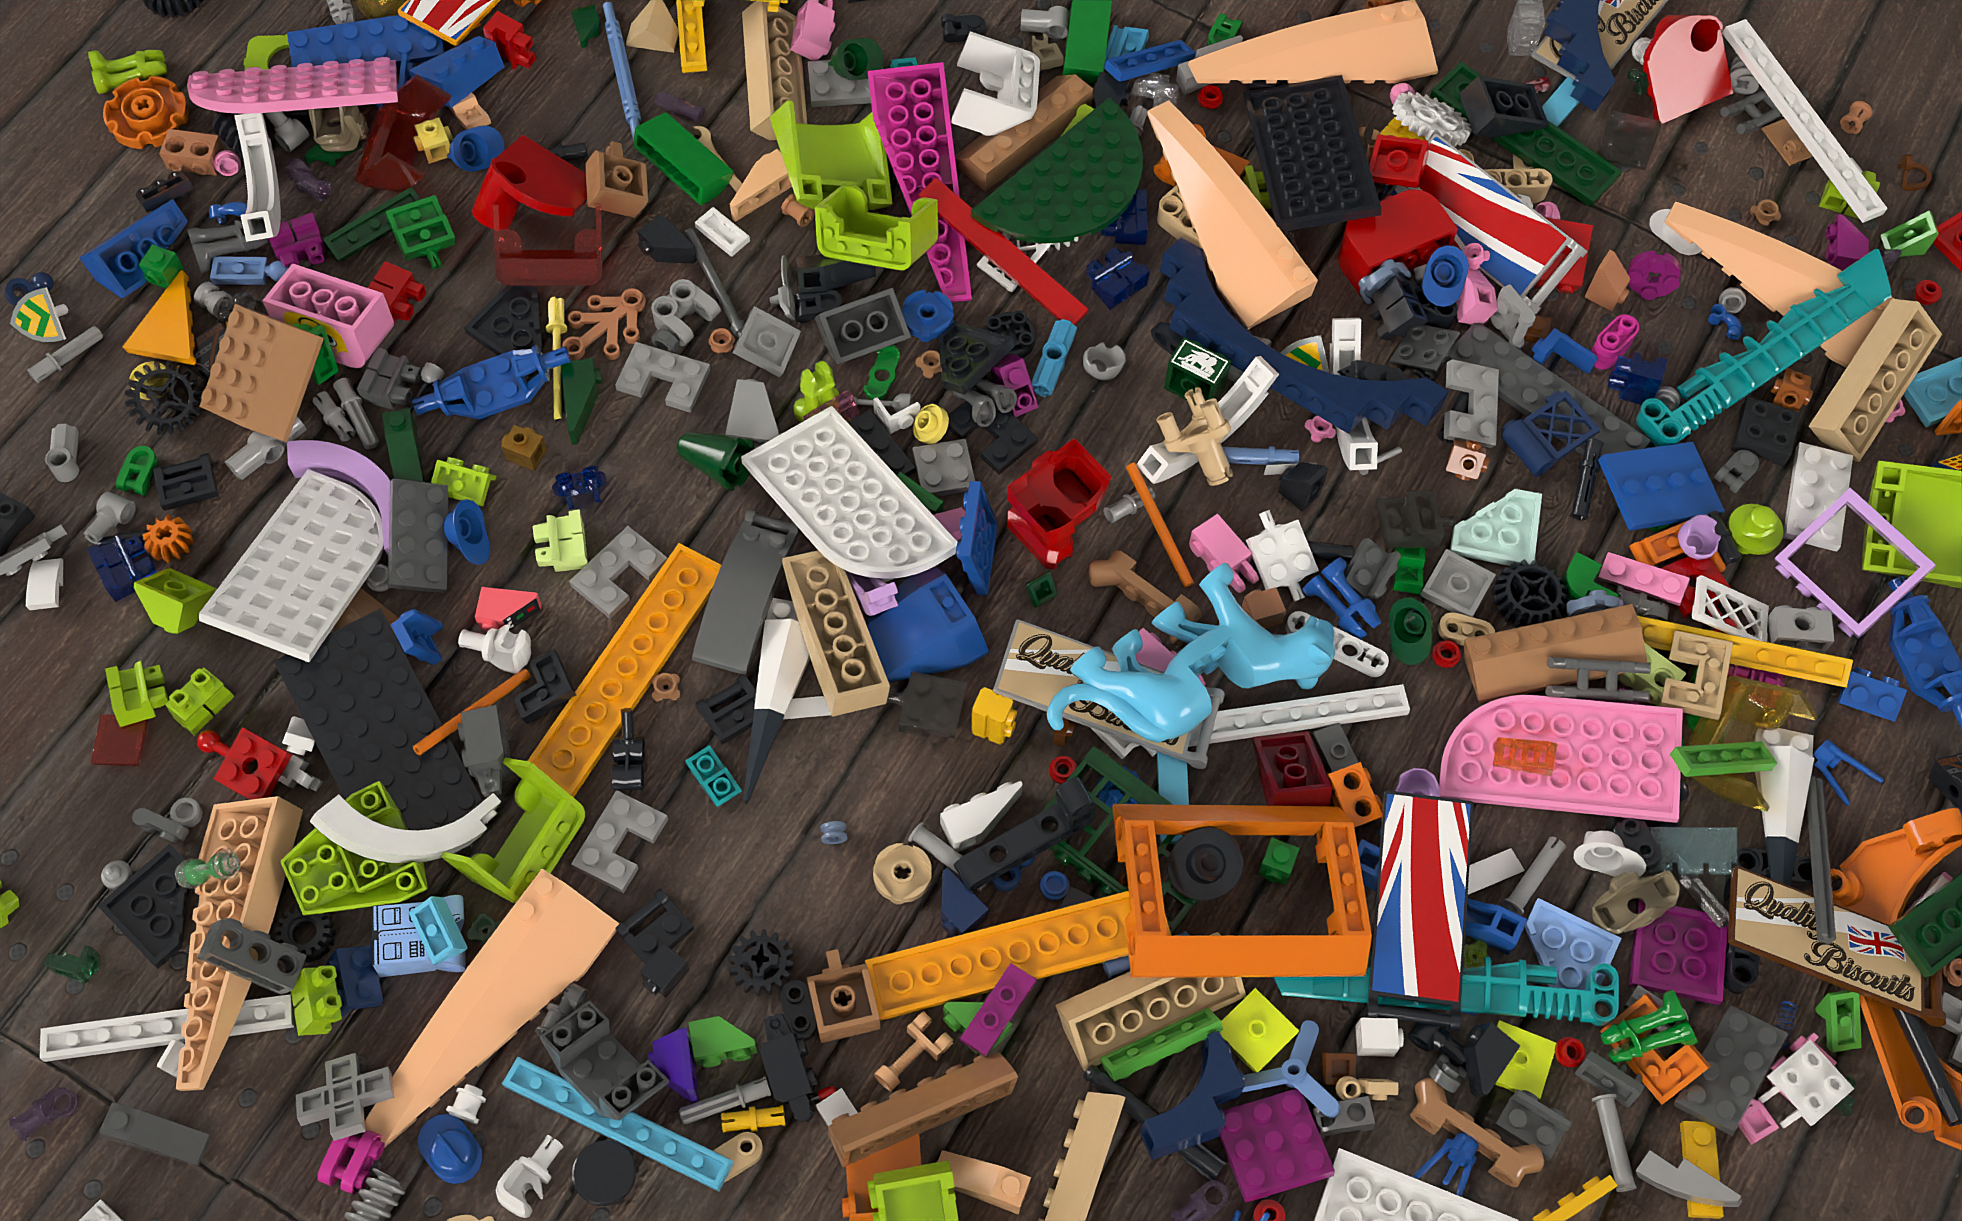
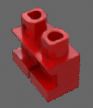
[483,11,536,70]
[367,261,426,323]

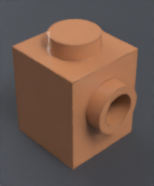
[1242,587,1286,628]

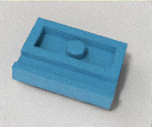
[1104,25,1149,69]

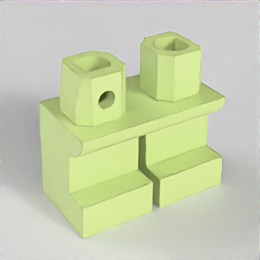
[533,509,588,572]

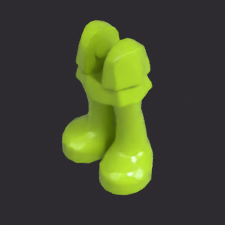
[88,50,167,94]
[793,361,841,423]

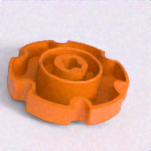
[103,76,189,149]

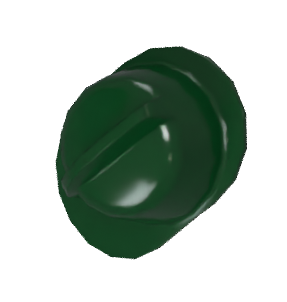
[828,38,884,81]
[1389,597,1434,665]

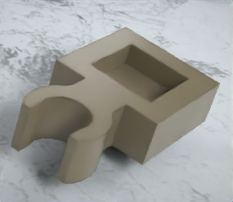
[1032,33,1064,70]

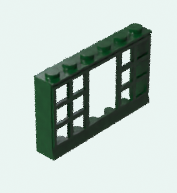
[1040,746,1200,936]

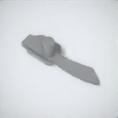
[770,255,796,321]

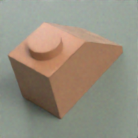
[1585,250,1631,311]

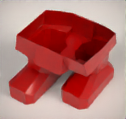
[1007,438,1111,570]

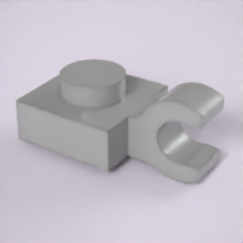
[279,748,323,792]

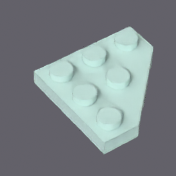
[1450,489,1542,566]

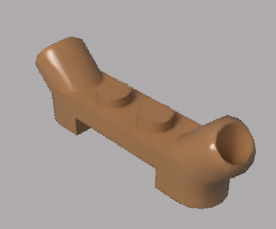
[1089,550,1202,647]
[1410,1078,1544,1187]

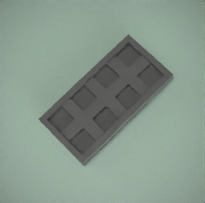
[388,479,448,593]
[1674,1005,1788,1136]

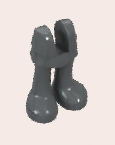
[187,220,269,273]
[947,378,1017,427]

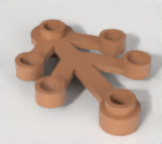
[562,288,646,361]

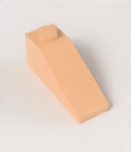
[730,149,792,222]
[938,1150,1031,1215]

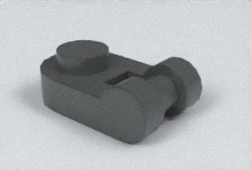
[1714,450,1759,494]
[132,808,190,844]
[1429,1053,1467,1092]

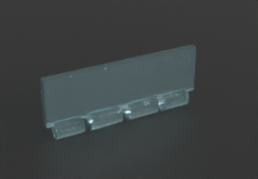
[1614,827,1738,875]

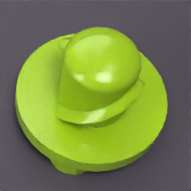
[1727,504,1784,555]

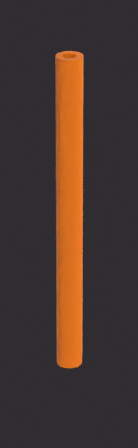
[1126,462,1194,588]
[413,669,530,755]

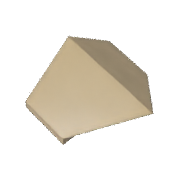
[626,0,679,53]

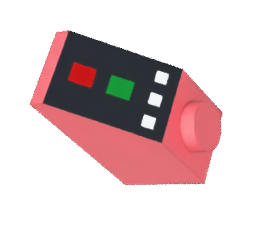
[475,587,542,632]

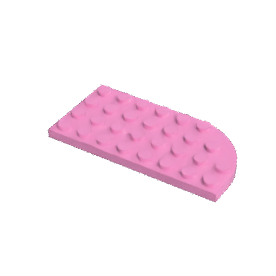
[187,57,398,114]
[1439,695,1683,823]

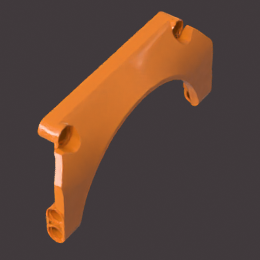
[1831,808,1962,1151]

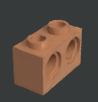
[159,129,225,176]

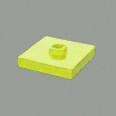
[1220,988,1299,1073]
[1495,1020,1556,1100]

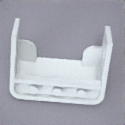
[951,32,1040,136]

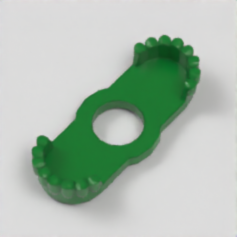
[864,345,900,400]

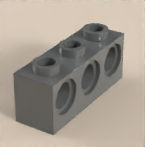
[198,918,307,995]

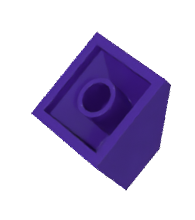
[648,1028,699,1104]

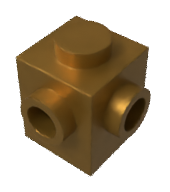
[501,425,547,471]

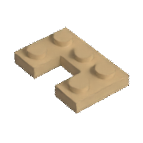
[1660,630,1733,720]

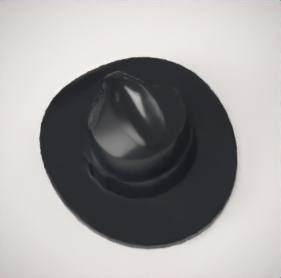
[1168,827,1244,900]

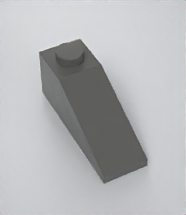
[99,1102,211,1166]

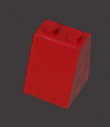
[1534,217,1593,294]

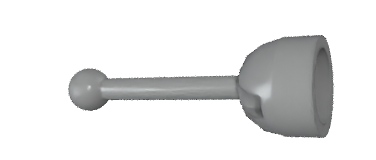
[848,393,913,412]

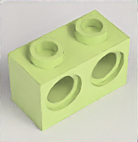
[1618,643,1686,707]

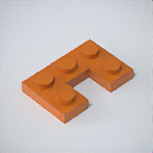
[1600,993,1711,1105]

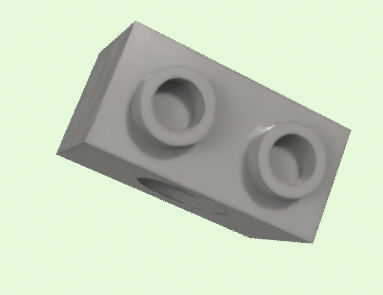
[1767,605,1834,653]

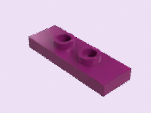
[960,963,1036,1057]

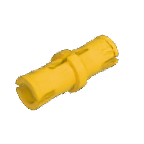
[721,1105,785,1133]

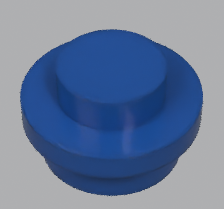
[1040,871,1070,901]

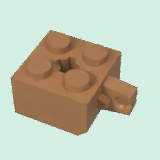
[585,141,648,218]
[807,949,880,1043]

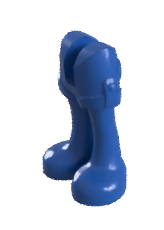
[1302,557,1381,640]

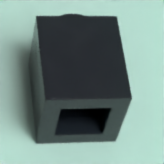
[640,944,689,998]

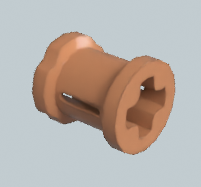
[1840,101,1872,134]
[781,194,815,227]

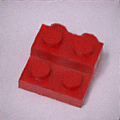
[1369,135,1429,188]

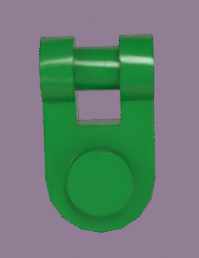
[1207,13,1243,46]
[116,446,158,496]

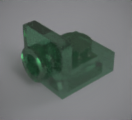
[44,945,100,983]

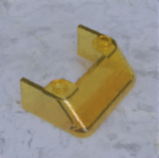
[1685,676,1818,812]

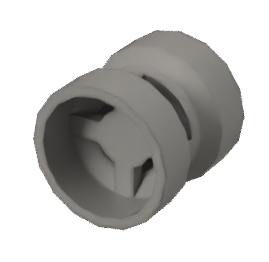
[194,282,233,318]

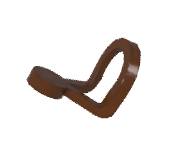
[1897,154,1932,191]

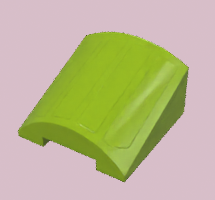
[769,100,893,211]
[1862,461,1962,588]

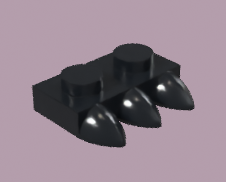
[136,171,194,213]

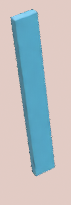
[502,1057,734,1192]

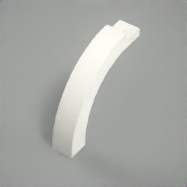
[234,113,281,242]
[1330,318,1378,470]
[1136,356,1279,484]
[310,793,501,863]

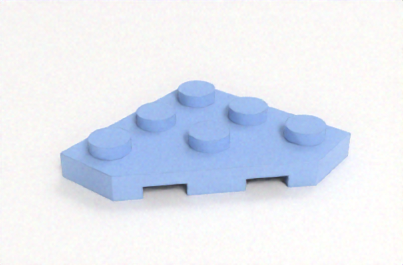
[1524,898,1621,990]

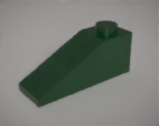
[561,358,602,445]
[382,408,424,482]

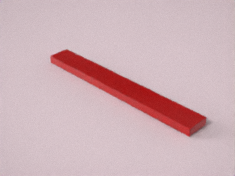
[918,178,1089,326]

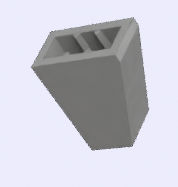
[725,379,779,449]

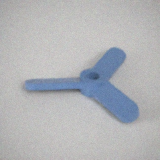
[1242,1020,1341,1117]

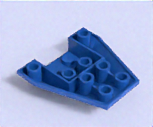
[865,566,989,682]

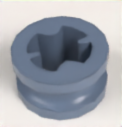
[820,821,847,844]

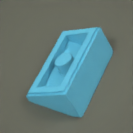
[409,896,468,965]

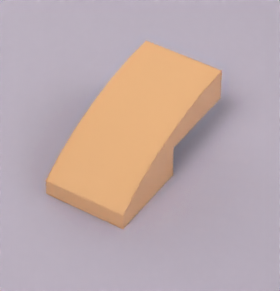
[450,92,491,130]

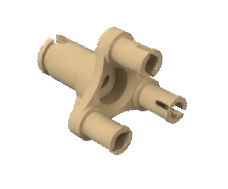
[1156,388,1233,486]

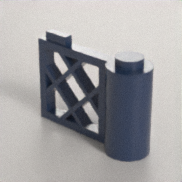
[1501,390,1600,477]

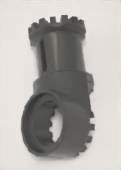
[1615,586,1670,621]
[535,982,588,1036]

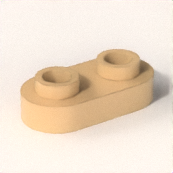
[1438,612,1495,646]
[713,1132,763,1182]

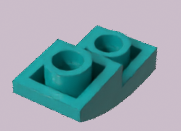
[685,745,742,808]

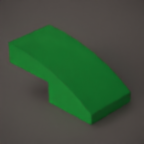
[1393,540,1425,595]

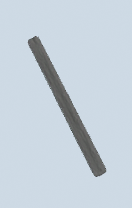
[1807,776,1836,945]

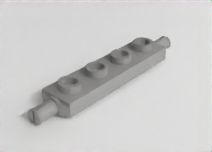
[0,524,67,576]

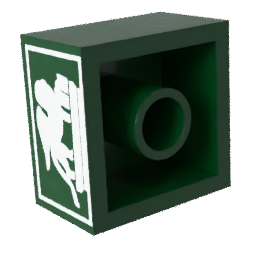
[1164,337,1231,401]

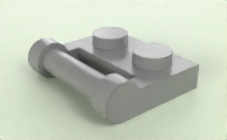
[1490,284,1536,350]

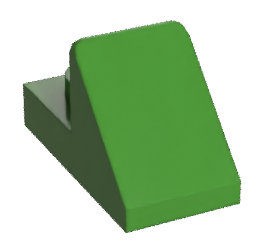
[1815,990,1862,1052]

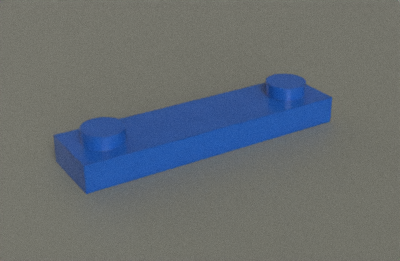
[1104,40,1196,82]

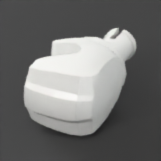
[458,624,531,674]
[496,1135,563,1218]

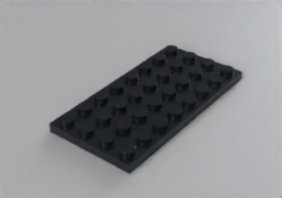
[1243,75,1381,232]
[274,608,483,831]

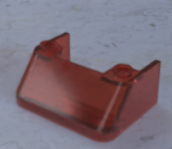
[354,74,451,192]
[493,202,602,286]

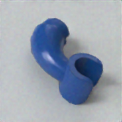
[209,202,247,225]
[1708,304,1743,340]

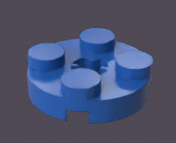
[902,290,954,342]

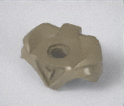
[309,105,369,152]
[1592,871,1680,934]

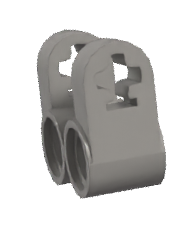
[651,279,721,346]

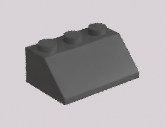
[815,288,911,365]

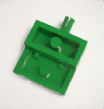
[386,195,455,270]

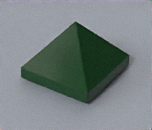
[1025,571,1058,608]

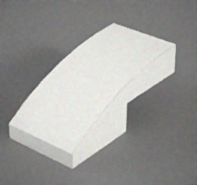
[26,558,63,610]

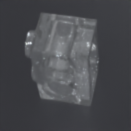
[1506,0,1545,56]

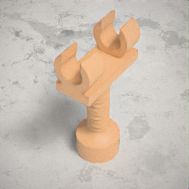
[874,1011,953,1092]

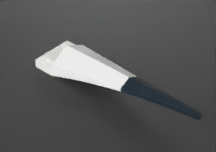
[744,598,810,804]
[1752,723,1814,886]

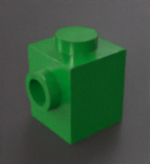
[139,244,185,289]
[1258,838,1299,885]

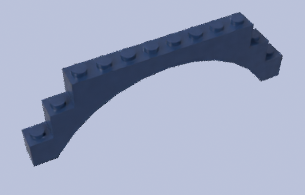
[1544,0,1616,111]
[1159,237,1449,434]

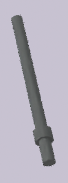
[684,228,745,338]

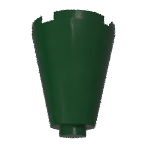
[677,432,755,491]

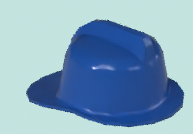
[447,126,505,172]
[1422,246,1469,307]
[444,499,490,565]
[418,1114,482,1184]

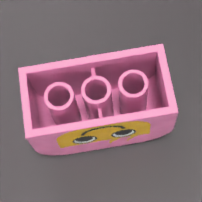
[262,264,394,368]

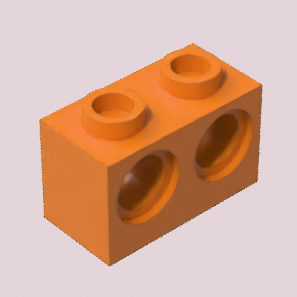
[1327,762,1383,828]

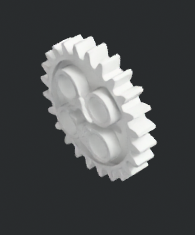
[1392,92,1472,147]

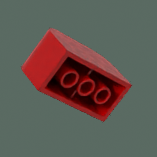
[1337,190,1458,296]

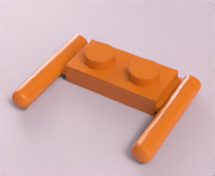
[1629,521,1726,573]

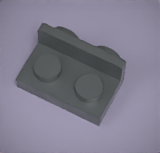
[1344,538,1401,600]
[1493,1089,1572,1160]

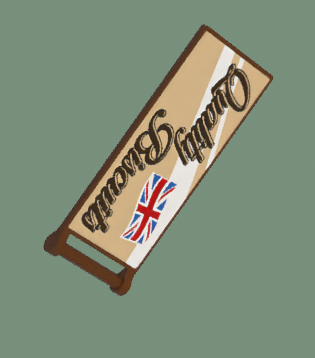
[1728,866,1946,1027]

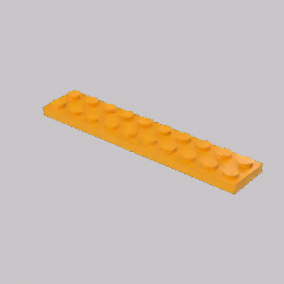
[527,543,722,798]
[865,891,1171,1021]

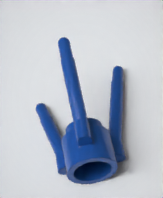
[1813,739,1884,806]
[1412,1133,1479,1197]

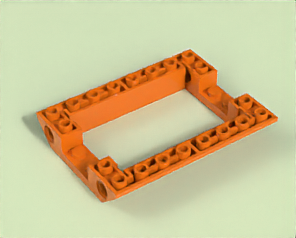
[1112,804,1372,978]

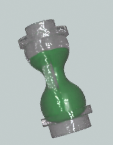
[175,849,240,889]

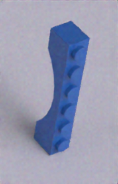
[1358,839,1527,955]

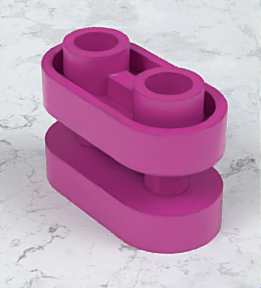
[1591,314,1639,369]
[318,1130,385,1195]

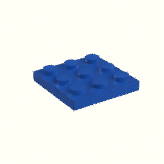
[956,481,998,595]

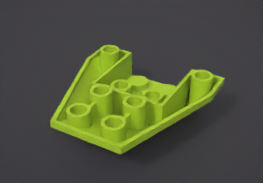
[280,781,428,916]

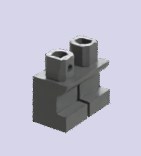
[357,347,421,410]

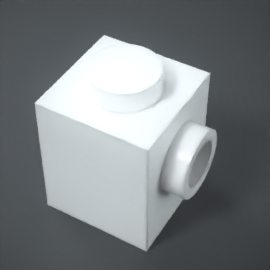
[1356,1018,1404,1057]

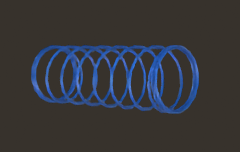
[1776,1001,1797,1049]

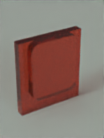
[91,714,148,766]

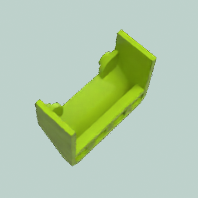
[440,758,585,903]

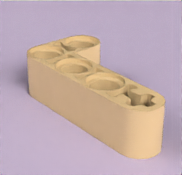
[1459,149,1552,203]
[1157,184,1207,262]

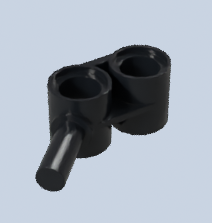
[1405,268,1458,329]
[612,708,645,791]

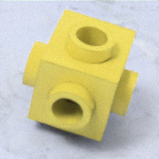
[414,117,453,164]

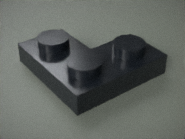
[513,648,576,724]

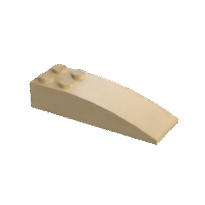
[782,550,890,717]

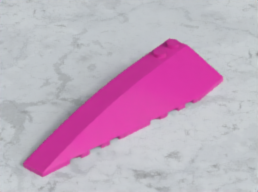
[868,62,972,303]

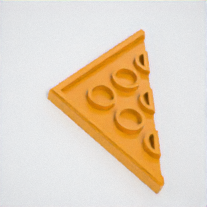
[123,270,196,365]

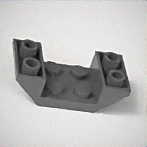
[540,1000,669,1121]

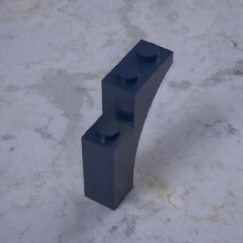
[1139,1031,1245,1160]

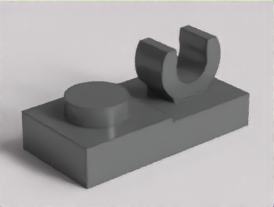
[1574,1050,1645,1108]

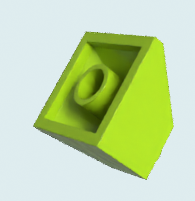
[134,568,217,634]

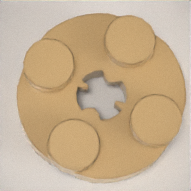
[873,843,931,904]

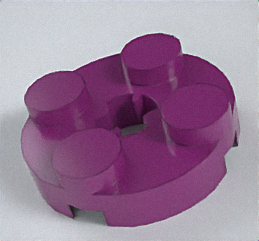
[1627,251,1681,300]

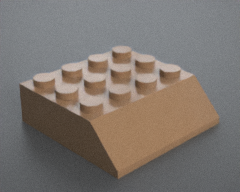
[199,304,324,442]

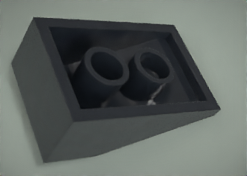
[1459,76,1549,138]

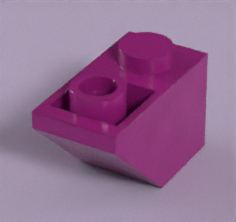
[1825,214,1869,271]
[991,353,1039,417]

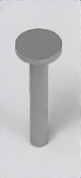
[1358,446,1402,475]

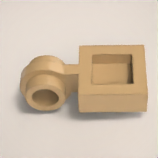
[1336,1076,1398,1100]

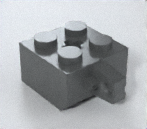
[458,705,513,797]

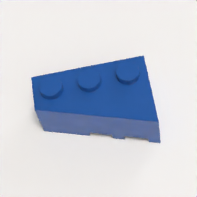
[408,36,505,108]

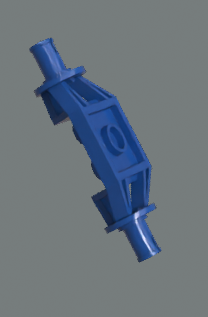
[412,345,571,420]
[1888,576,1962,731]

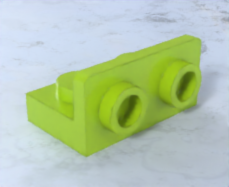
[431,457,497,506]

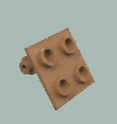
[1761,119,1831,166]

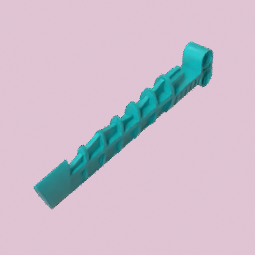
[1636,249,1892,447]
[1273,951,1619,1026]

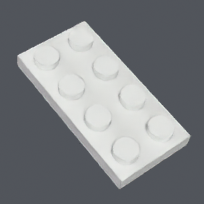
[1783,442,1853,552]

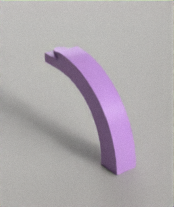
[287,440,391,556]
[845,570,898,616]

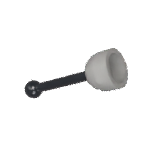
[408,362,445,413]

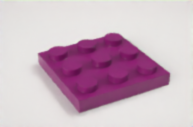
[1629,899,1728,1005]
[1219,1089,1335,1203]

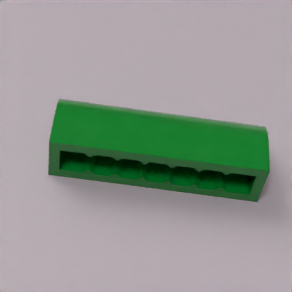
[1062,0,1112,84]
[633,112,734,206]

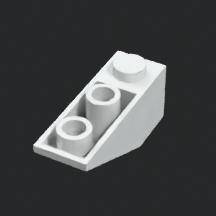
[940,781,1023,852]

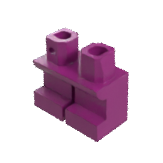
[269,212,327,267]

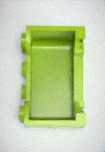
[815,184,938,270]
[867,1160,959,1221]

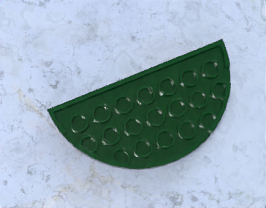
[970,97,1143,244]

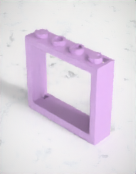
[1775,488,1935,639]

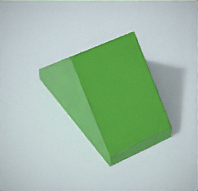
[1881,211,1939,258]

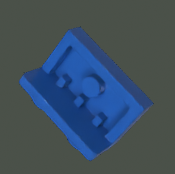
[391,609,444,665]
[1837,667,1907,722]

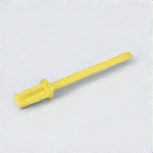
[546,297,567,420]

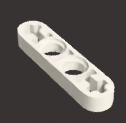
[1285,611,1389,677]

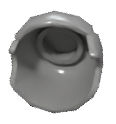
[1083,342,1126,380]

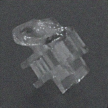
[1131,73,1179,108]

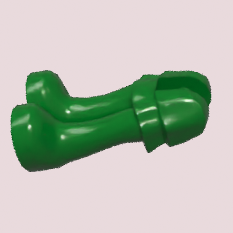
[1600,989,1698,1063]

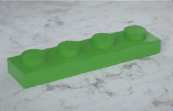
[1670,741,1777,777]
[1100,1007,1223,1081]

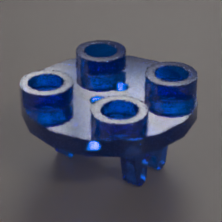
[552,466,607,509]

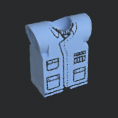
[371,895,466,977]

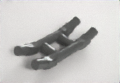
[1720,72,1809,134]
[1546,657,1651,703]

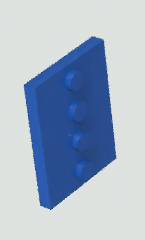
[1598,442,1725,531]

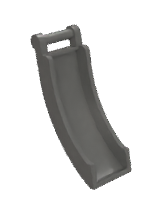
[692,509,801,675]

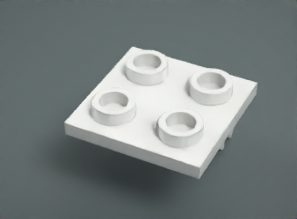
[1758,1040,1854,1129]

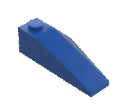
[79,199,188,298]

